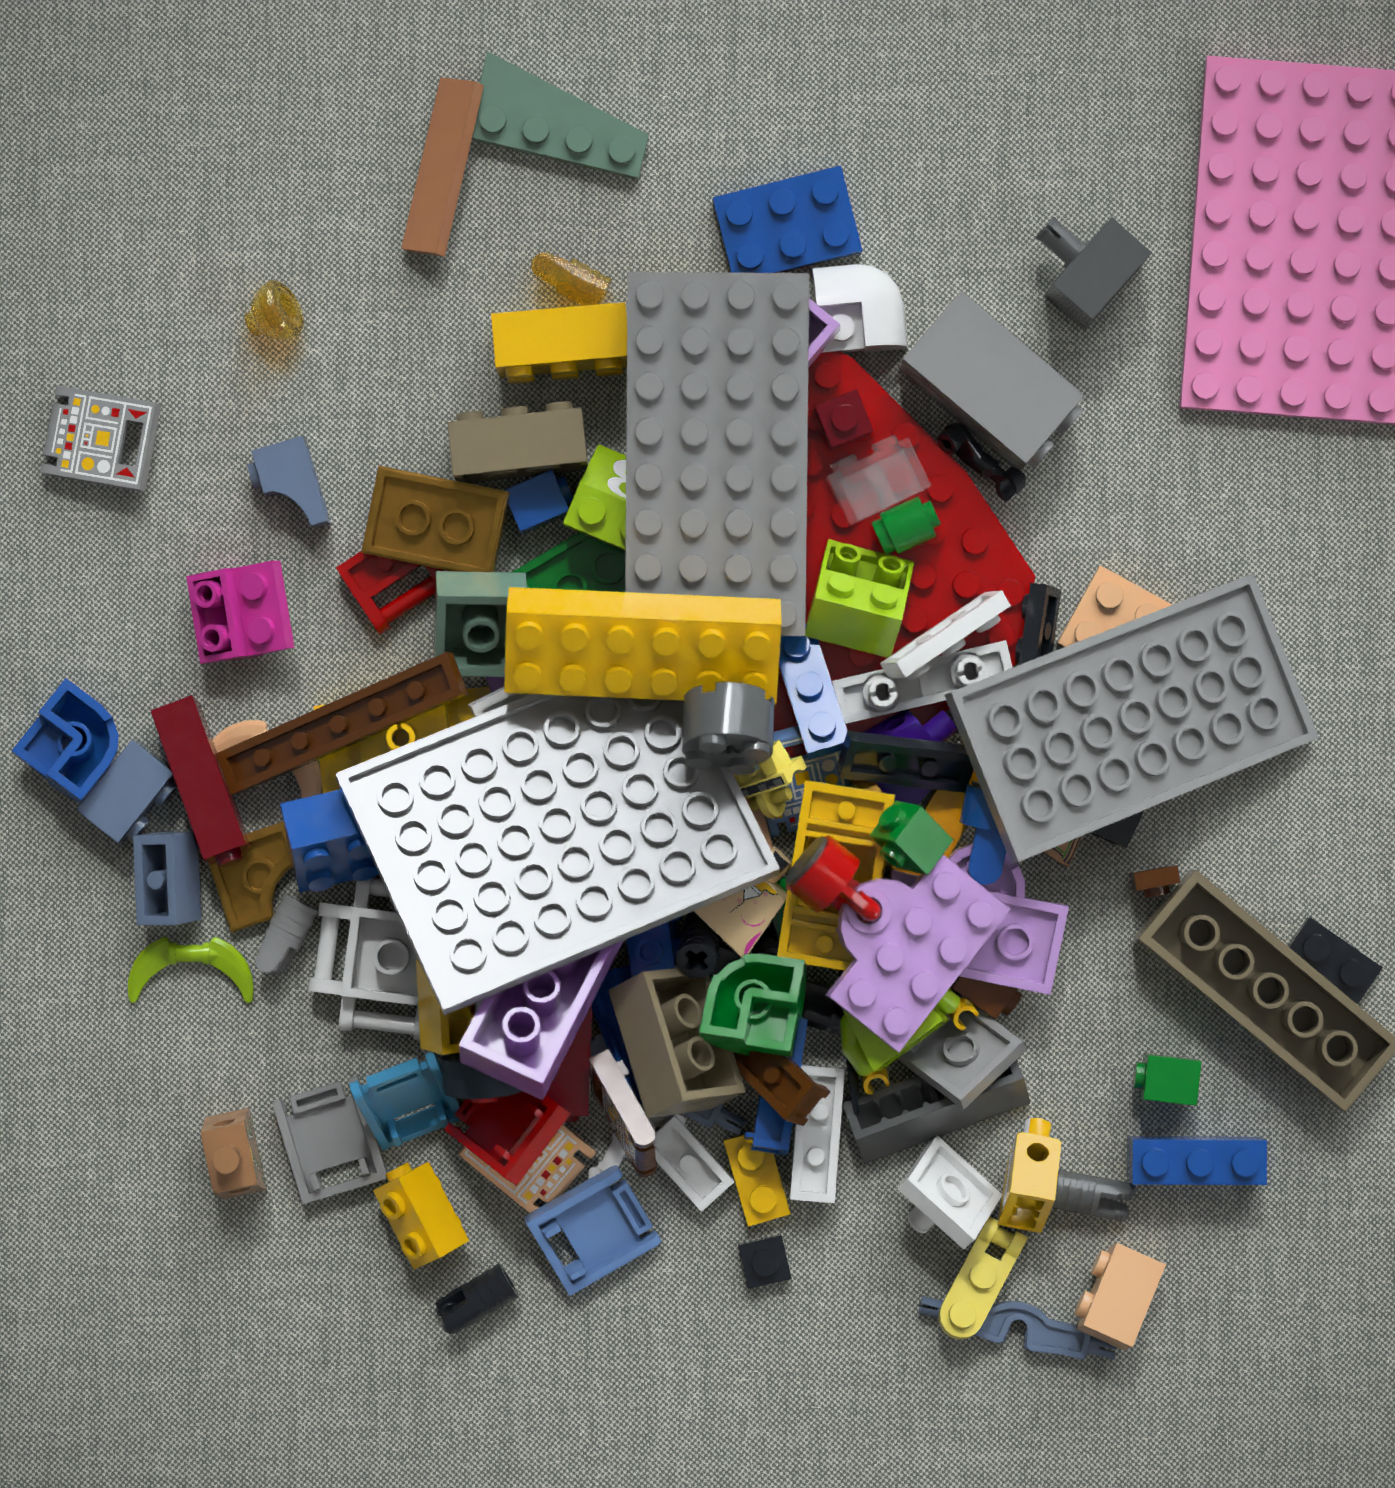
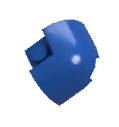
[11,678,119,803]

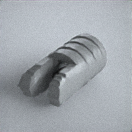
[254,894,318,976]

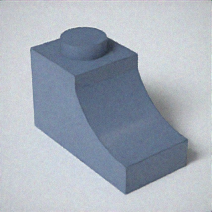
[247,436,331,529]

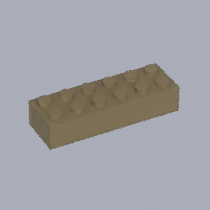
[1133,870,1395,1112]

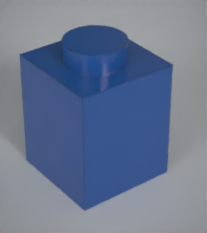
[503,470,573,535]

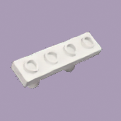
[831,640,1013,724]

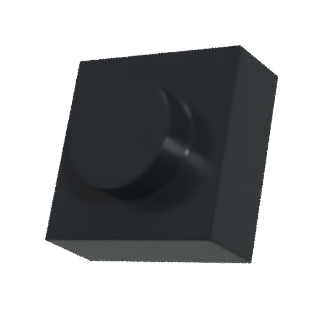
[738,1234,792,1289]

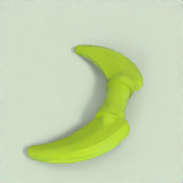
[128,936,254,1003]

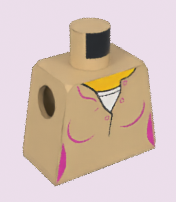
[694,846,792,958]

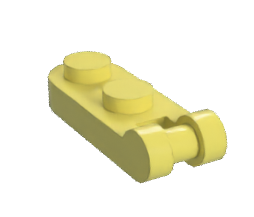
[938,1216,1028,1340]

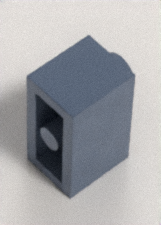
[76,740,177,843]
[133,831,201,925]

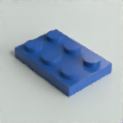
[712,165,863,273]

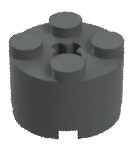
[682,682,774,775]

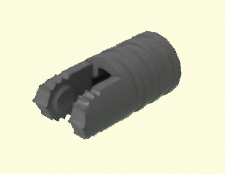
[1052,1169,1137,1222]

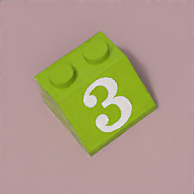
[563,444,626,552]

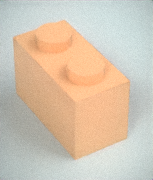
[1074,1243,1166,1351]

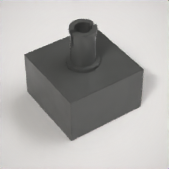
[1035,217,1152,331]

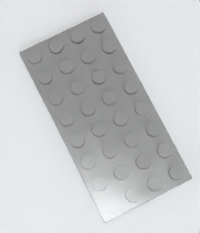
[625,272,809,636]
[944,573,1319,864]

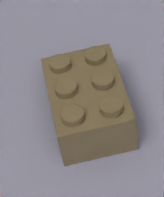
[447,401,589,483]
[608,968,746,1118]

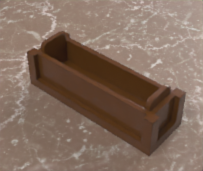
[734,1051,831,1126]

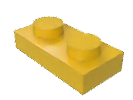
[723,1131,791,1227]

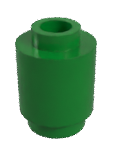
[871,496,941,555]

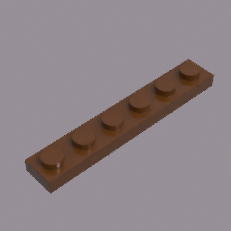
[216,652,468,795]

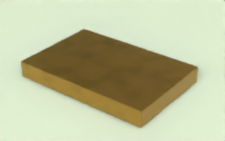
[361,465,510,572]

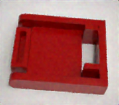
[444,1091,571,1186]

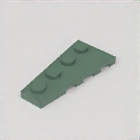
[472,51,649,180]

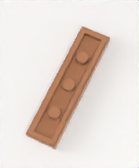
[401,77,484,257]

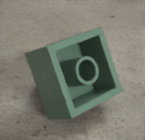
[434,571,527,677]

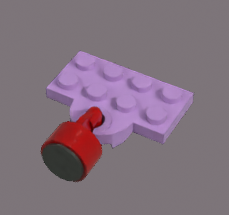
[785,835,1011,1052]

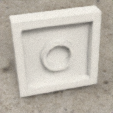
[897,1135,1002,1250]

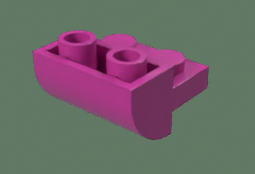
[186,560,295,664]

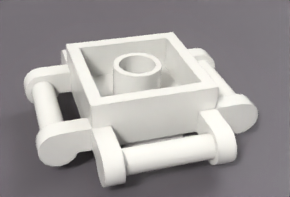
[308,878,420,1040]

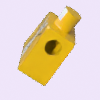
[997,1118,1061,1233]

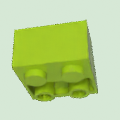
[805,539,914,658]

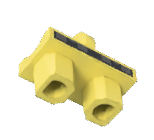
[733,740,807,819]

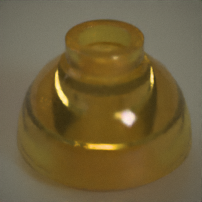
[244,279,304,340]

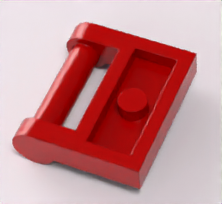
[336,551,444,635]

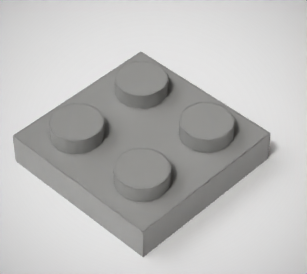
[899,995,1026,1110]

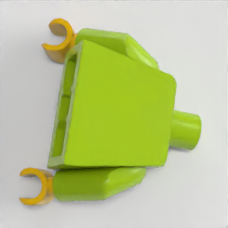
[840,989,978,1095]

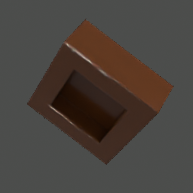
[1129,865,1181,898]

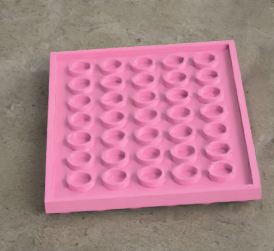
[1179,56,1395,425]

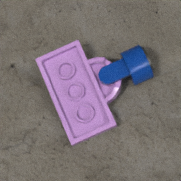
[890,781,1069,995]

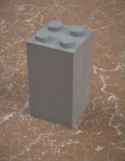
[899,291,1084,470]

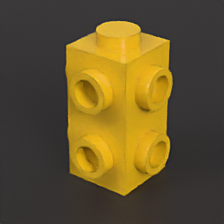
[373,1161,470,1270]

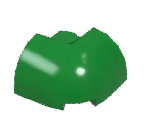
[699,954,806,1057]

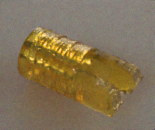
[530,251,613,306]

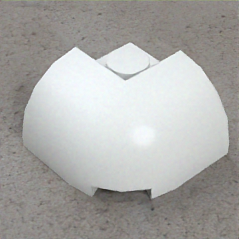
[811,264,908,353]

